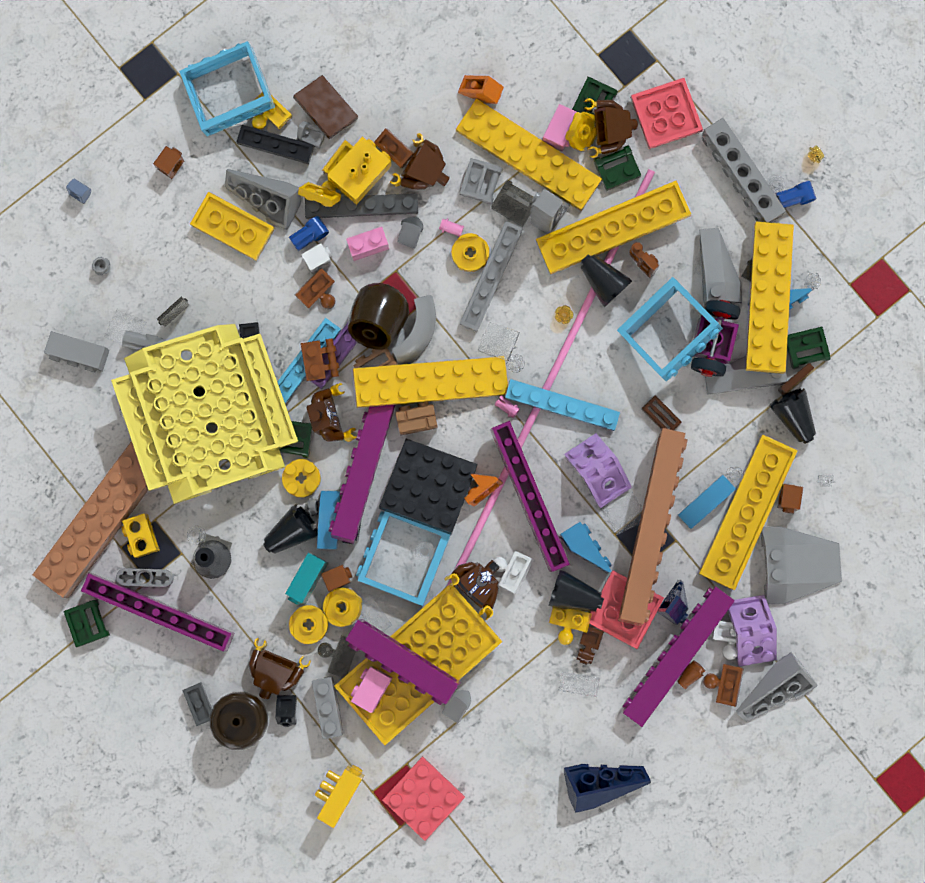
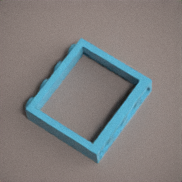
[179,41,275,137]
[617,277,723,382]
[356,511,451,606]

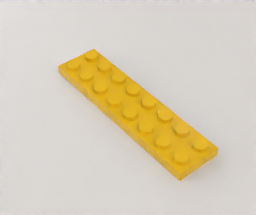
[456,98,602,211]
[536,181,691,275]
[745,221,794,374]
[353,356,508,408]
[699,434,798,591]

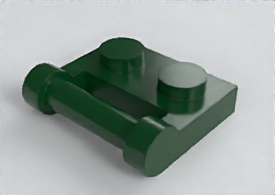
[572,77,618,123]
[594,145,641,191]
[787,326,831,369]
[279,421,312,458]
[63,599,110,648]

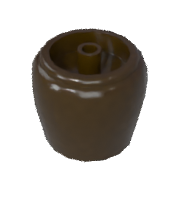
[347,283,409,350]
[210,692,268,750]

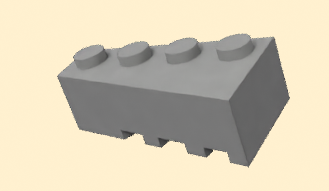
[530,189,570,234]

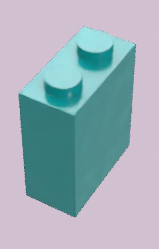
[285,553,329,605]

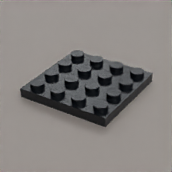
[379,438,478,535]

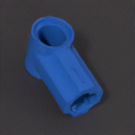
[775,181,817,208]
[289,216,329,251]

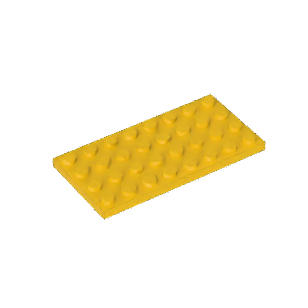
[334,583,503,746]

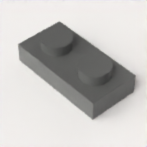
[182,682,212,726]

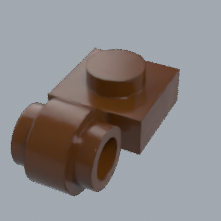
[576,627,604,665]

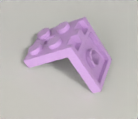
[564,433,632,508]
[728,595,777,667]

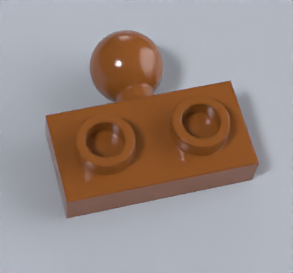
[374,128,413,168]
[294,268,336,309]
[703,664,744,707]

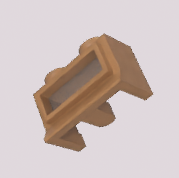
[353,348,398,368]

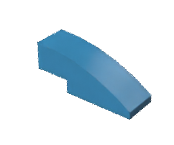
[678,475,736,529]
[317,491,340,549]

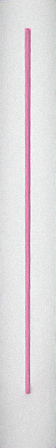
[374,169,655,735]

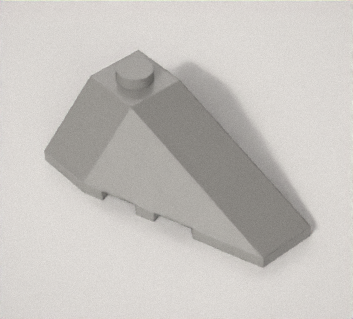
[225,169,301,230]
[699,228,742,305]
[705,356,787,394]
[736,652,818,722]

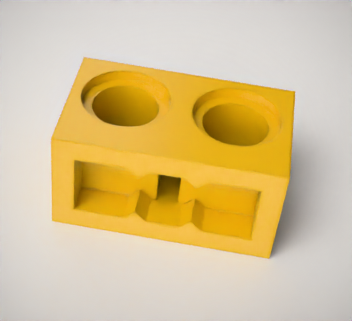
[121,513,160,558]

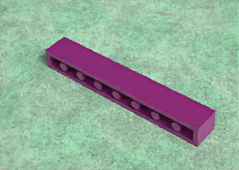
[329,405,395,544]
[490,421,570,572]
[81,573,235,652]
[622,586,735,727]

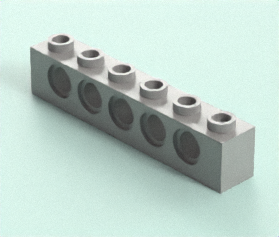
[702,118,786,223]

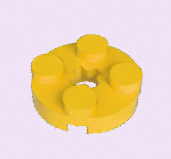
[565,112,596,151]
[451,233,489,272]
[282,459,321,498]
[323,588,362,627]
[289,605,328,644]

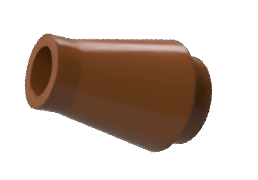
[677,660,706,689]

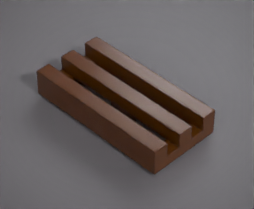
[778,363,814,395]
[641,395,682,430]

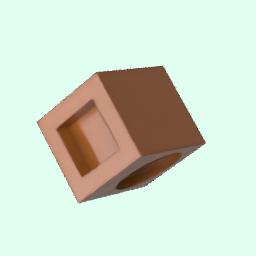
[153,146,185,179]
[777,484,803,514]
[321,564,353,592]

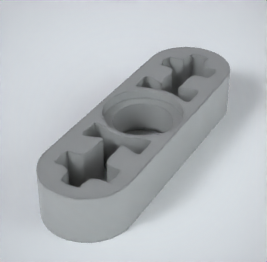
[116,568,174,587]

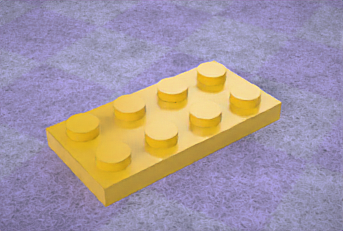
[190,192,275,261]

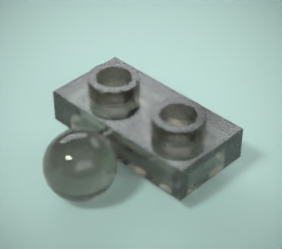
[317,635,356,678]

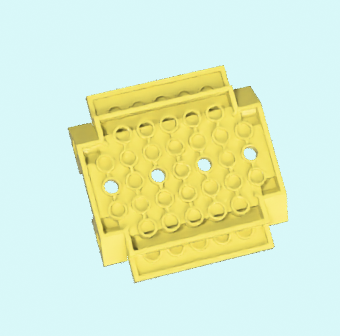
[111,324,298,504]

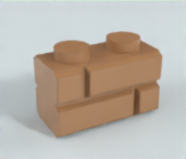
[396,402,438,436]

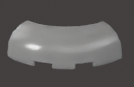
[392,295,436,365]

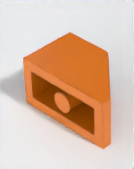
[458,75,504,104]

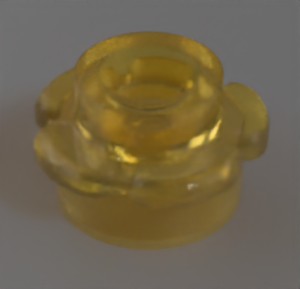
[807,145,825,163]
[555,305,574,324]

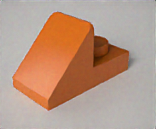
[464,474,503,507]

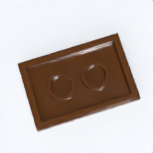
[293,75,358,139]

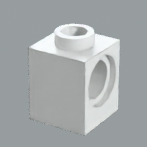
[301,243,332,274]

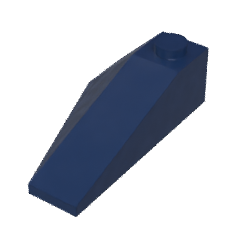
[657,580,688,625]
[563,764,651,813]

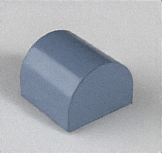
[66,179,91,204]

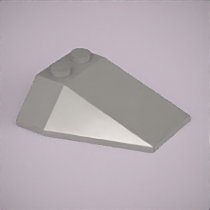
[761,526,842,604]

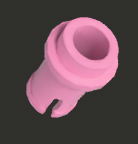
[439,218,464,237]
[495,395,520,418]

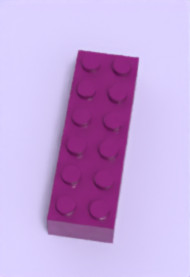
[345,619,461,705]

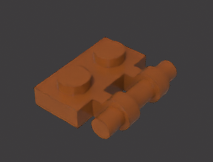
[629,242,659,278]
[300,338,339,381]

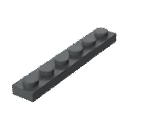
[304,193,418,219]

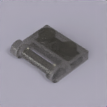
[491,179,534,227]

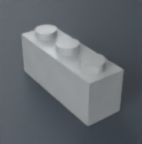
[44,331,109,373]
[312,676,344,739]

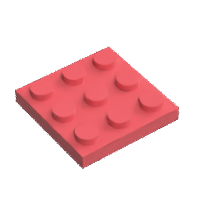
[630,78,703,149]
[589,570,664,649]
[382,756,465,841]

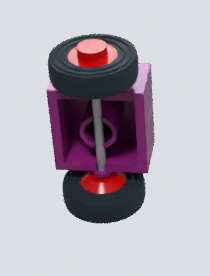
[691,300,740,377]

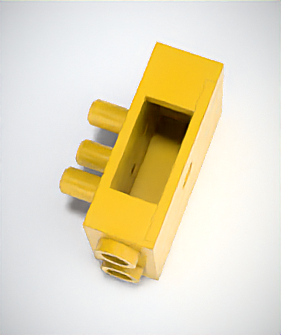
[327,136,391,205]
[315,765,365,828]

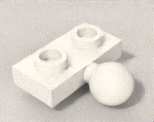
[493,551,534,594]
[712,621,737,660]

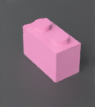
[543,104,576,152]
[346,227,389,261]
[350,666,392,713]

